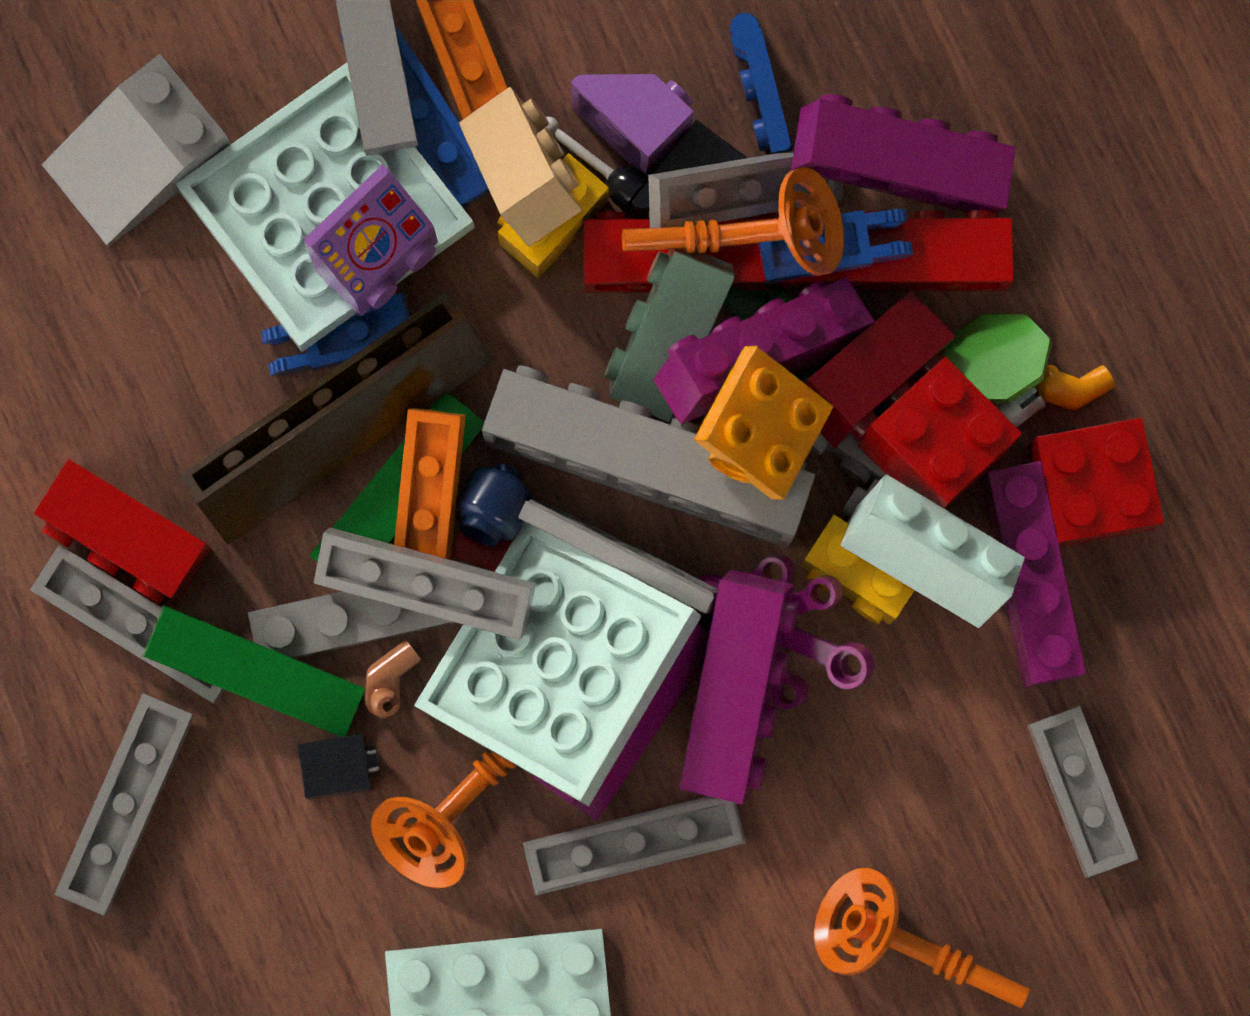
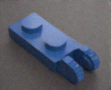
[729,12,792,154]
[758,209,913,284]
[261,293,410,377]

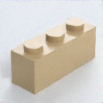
[459,86,582,247]

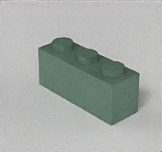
[604,248,735,422]

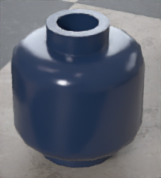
[455,463,533,547]

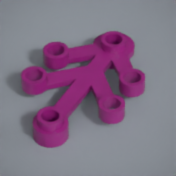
[684,555,875,709]

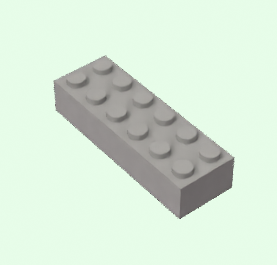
[482,366,815,548]

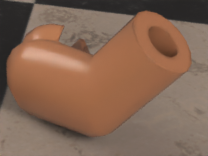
[364,639,422,719]

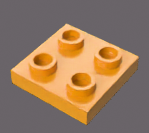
[694,346,833,500]

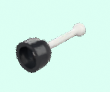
[544,117,649,213]

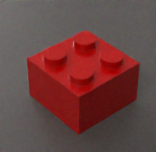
[857,356,1022,510]
[1028,417,1164,548]

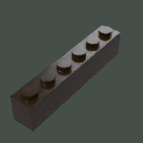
[179,292,494,545]

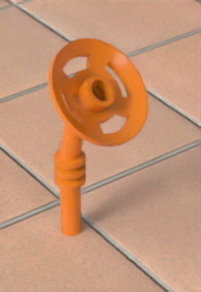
[622,167,844,276]
[371,751,517,888]
[814,868,1030,1009]

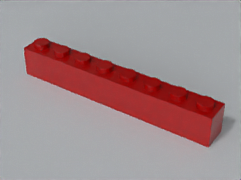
[584,210,1013,293]

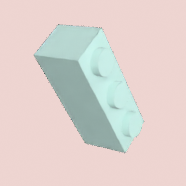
[840,474,1025,628]

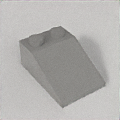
[42,54,231,247]

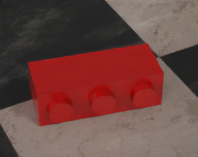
[33,459,212,605]

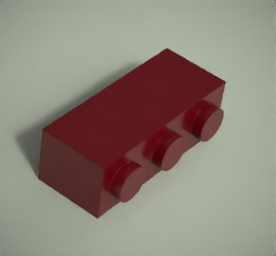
[805,291,956,449]

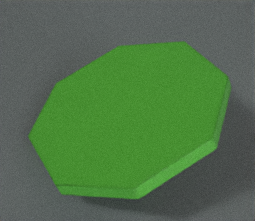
[944,314,1052,404]

